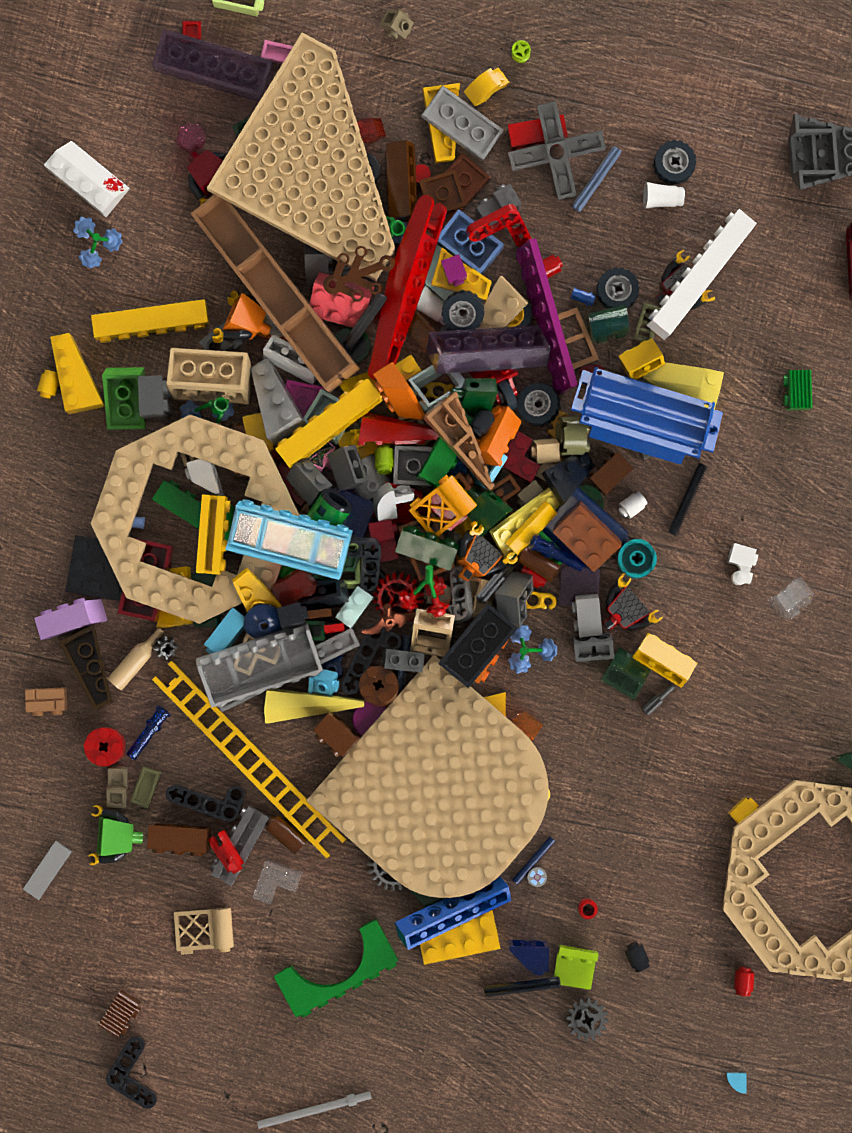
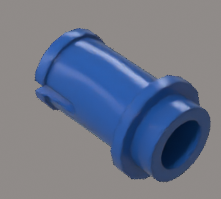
[570,287,596,307]

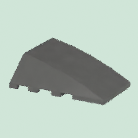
[788,114,852,190]

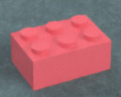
[310,272,374,328]

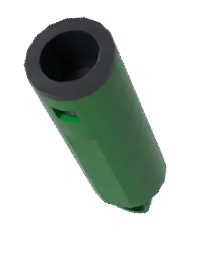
[271,488,353,590]

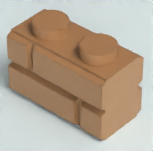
[25,687,68,716]

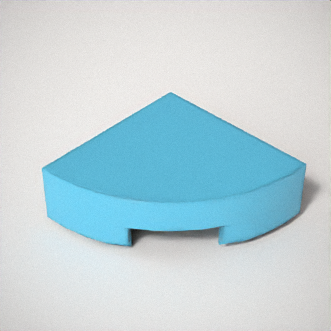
[726,1073,746,1093]

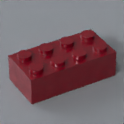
[117,538,175,622]

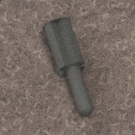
[641,684,675,716]

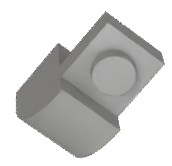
[373,482,415,522]

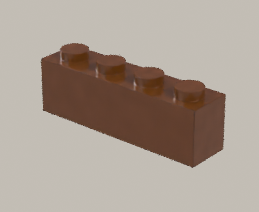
[385,140,417,221]

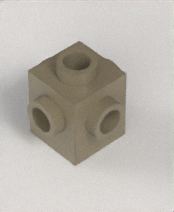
[379,9,414,40]

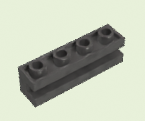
[210,806,270,886]

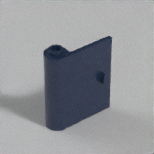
[542,487,629,575]

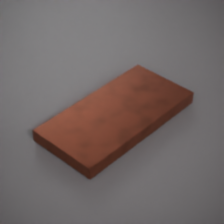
[441,153,491,231]

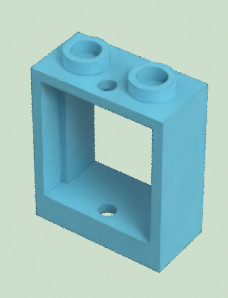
[204,608,245,654]

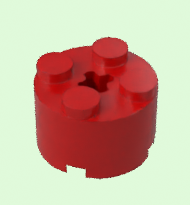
[84,727,126,766]

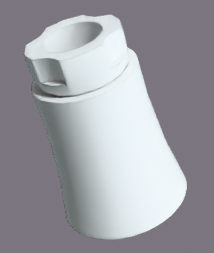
[643,182,685,209]
[416,286,445,325]

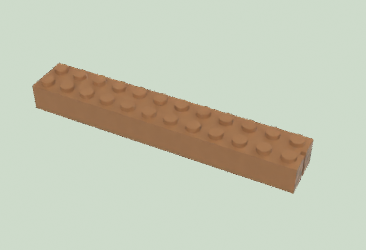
[191,194,360,393]

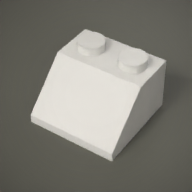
[185,459,224,496]

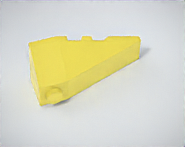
[643,362,724,410]

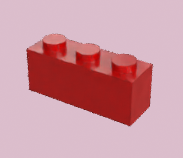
[507,114,568,151]

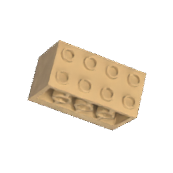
[166,348,252,404]

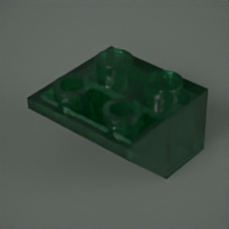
[599,647,651,700]

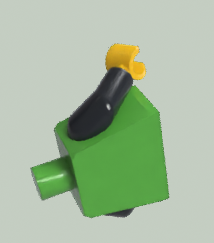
[88,805,143,866]

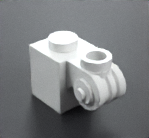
[727,543,758,585]

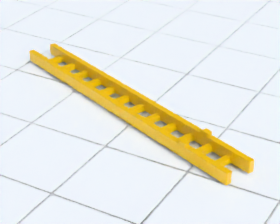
[152,661,346,859]

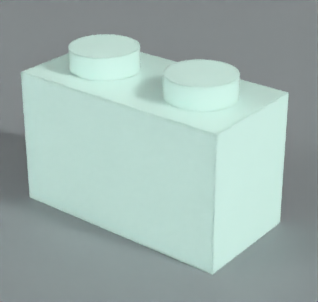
[335,586,374,628]

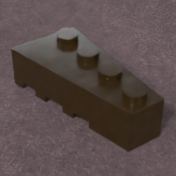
[59,624,113,712]

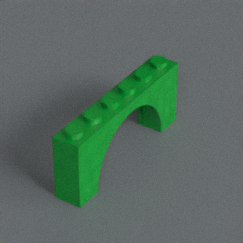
[274,918,399,1018]

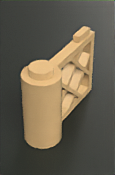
[174,907,234,955]

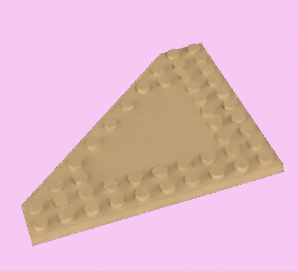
[207,33,395,281]

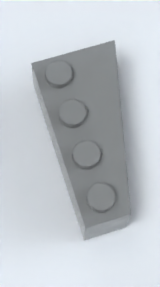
[251,358,307,445]

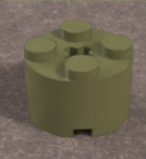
[555,416,590,455]

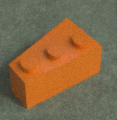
[476,405,522,467]

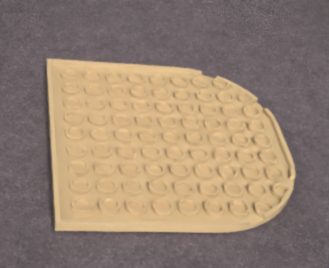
[306,655,548,898]

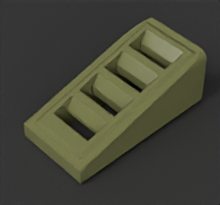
[633,302,661,342]

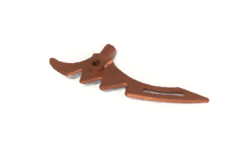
[361,599,452,635]

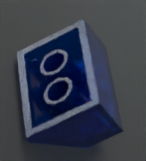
[508,940,549,975]

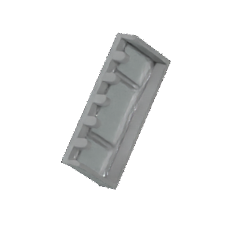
[196,623,323,708]

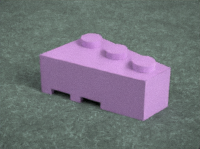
[34,598,108,640]

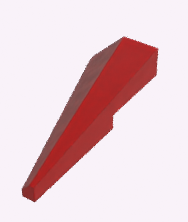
[358,412,439,446]

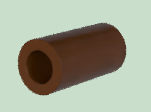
[517,546,561,582]
[266,815,307,855]

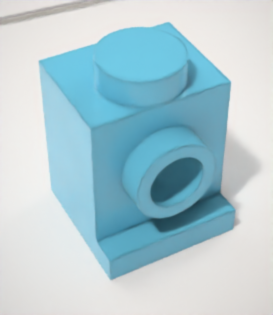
[308,669,339,696]

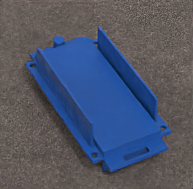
[571,367,723,465]

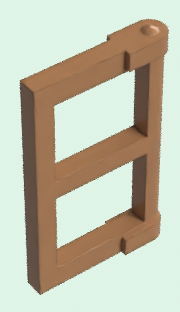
[558,307,599,370]

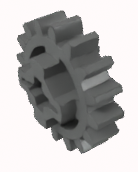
[566,997,609,1041]

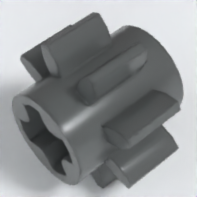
[152,635,178,660]

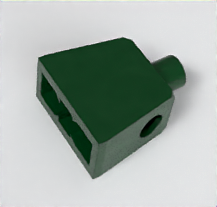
[449,378,498,415]
[467,487,513,536]

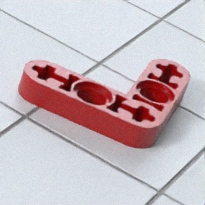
[466,204,531,247]

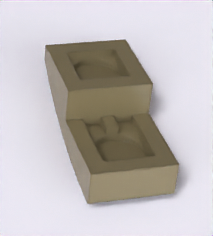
[106,766,128,808]

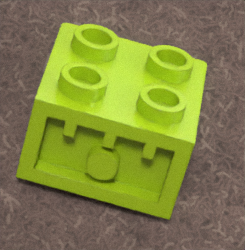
[553,945,598,990]

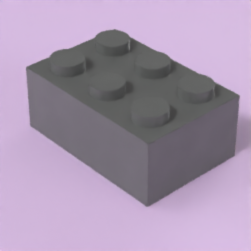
[138,375,173,423]

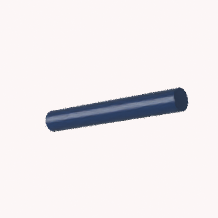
[512,836,555,885]

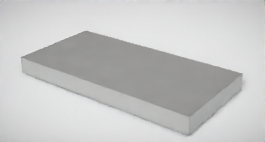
[421,85,504,161]

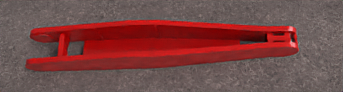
[368,195,447,381]

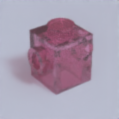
[175,122,206,154]

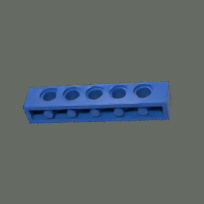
[395,876,512,950]

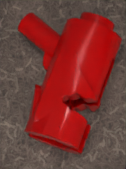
[208,829,244,874]

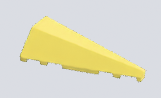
[264,688,365,723]

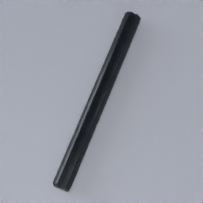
[316,292,387,387]

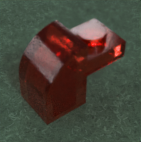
[357,118,386,143]

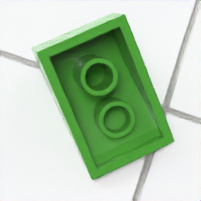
[102,367,146,429]

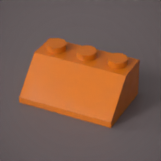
[373,362,425,420]

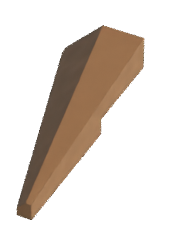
[422,392,495,490]

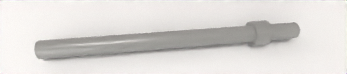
[257,1091,372,1129]

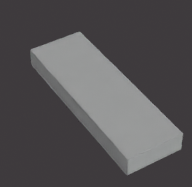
[23,841,72,900]

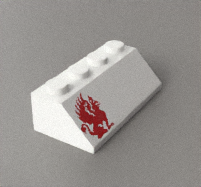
[44,141,130,217]

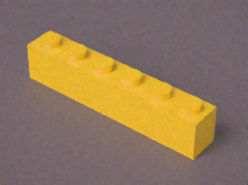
[91,299,210,343]
[275,378,383,470]

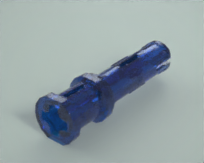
[528,534,585,572]
[126,705,171,760]

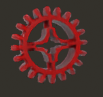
[373,572,425,621]

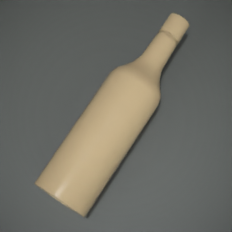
[107,627,164,691]

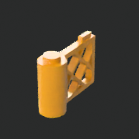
[409,474,477,537]

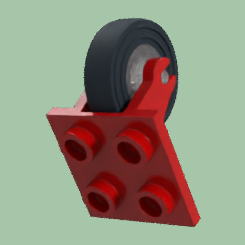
[467,353,519,411]

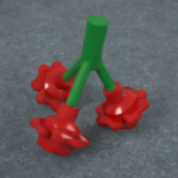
[398,565,449,618]

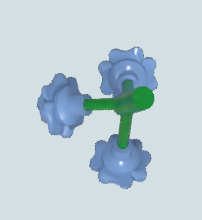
[73,217,123,268]
[508,625,557,674]

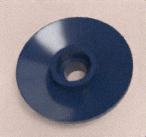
[244,604,282,639]

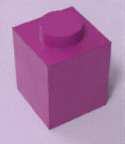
[441,254,467,287]

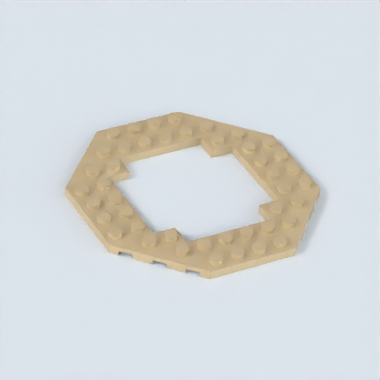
[91,415,300,624]
[722,780,852,982]

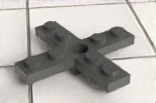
[508,101,606,200]

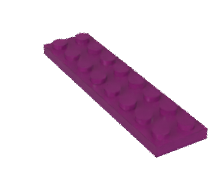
[516,238,578,395]

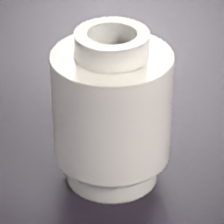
[618,492,647,519]

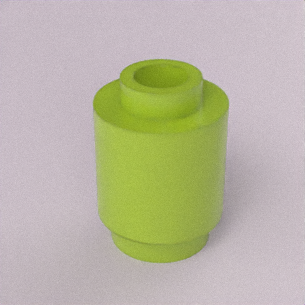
[375,445,394,475]

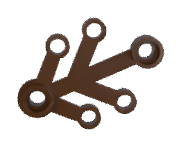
[323,246,395,302]

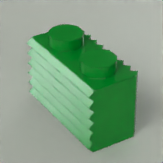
[783,370,813,411]

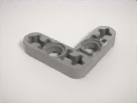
[446,566,473,624]

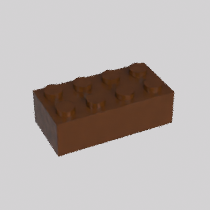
[313,712,361,757]

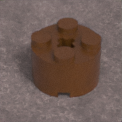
[359,666,400,708]

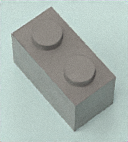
[572,593,602,637]

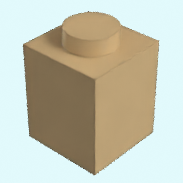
[531,438,560,464]

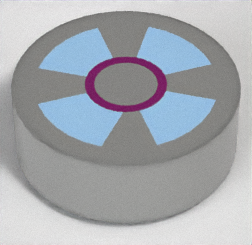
[527,867,547,887]

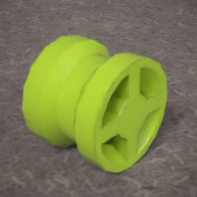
[511,40,531,63]

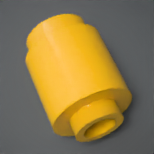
[37,369,59,399]

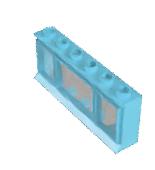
[225,500,353,580]

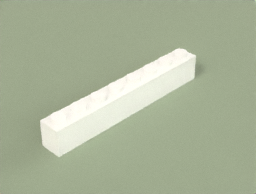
[647,209,757,340]

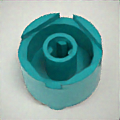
[616,539,657,579]

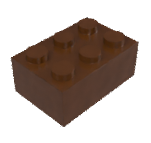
[147,823,211,856]

